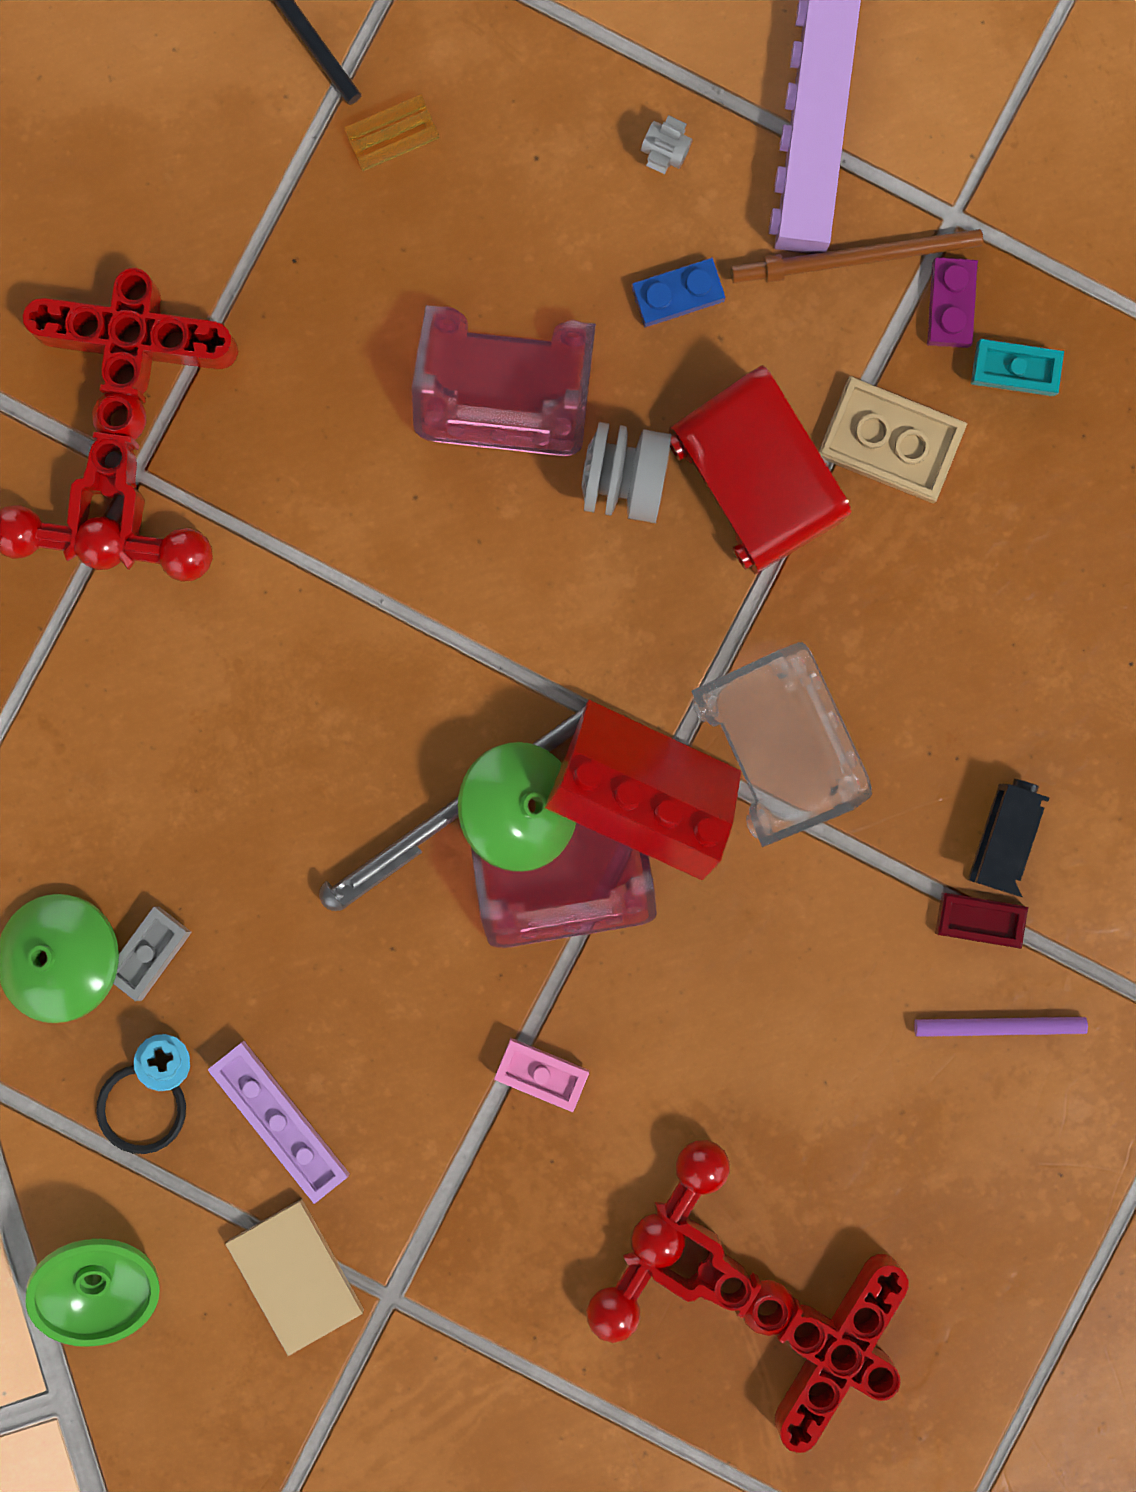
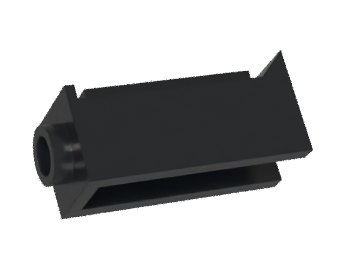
[968,779,1050,897]

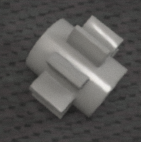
[641,115,693,174]

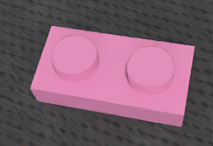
[494,1038,589,1112]

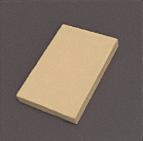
[819,376,968,504]
[226,1199,364,1356]

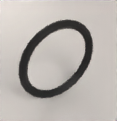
[96,1065,186,1154]

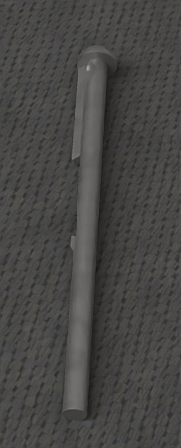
[319,707,585,911]

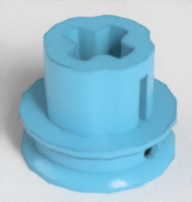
[134,1034,190,1091]

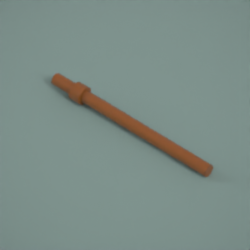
[731,229,983,283]

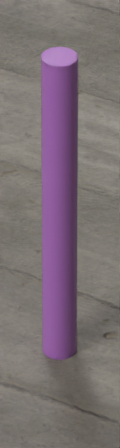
[914,1017,1088,1037]

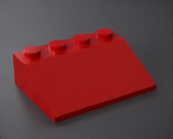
[545,700,741,880]

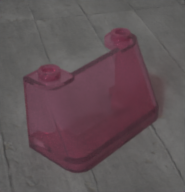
[412,305,596,456]
[471,823,657,948]

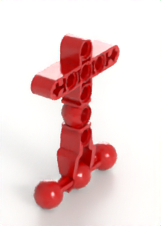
[0,268,238,582]
[586,1140,909,1453]

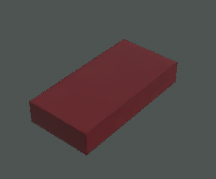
[935,892,1029,949]

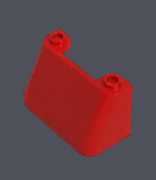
[668,365,851,575]

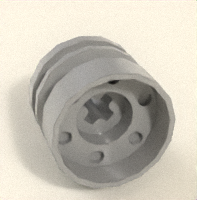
[581,422,671,523]

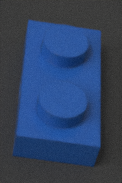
[632,257,726,327]

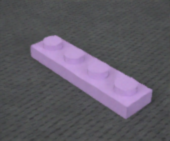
[208,1041,350,1204]

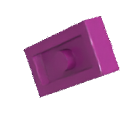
[927,257,978,348]

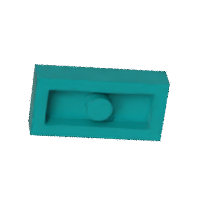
[971,339,1064,396]

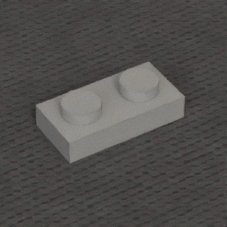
[113,907,192,1001]

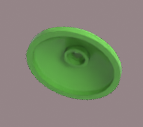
[458,742,576,871]
[0,894,119,1023]
[26,1239,160,1347]

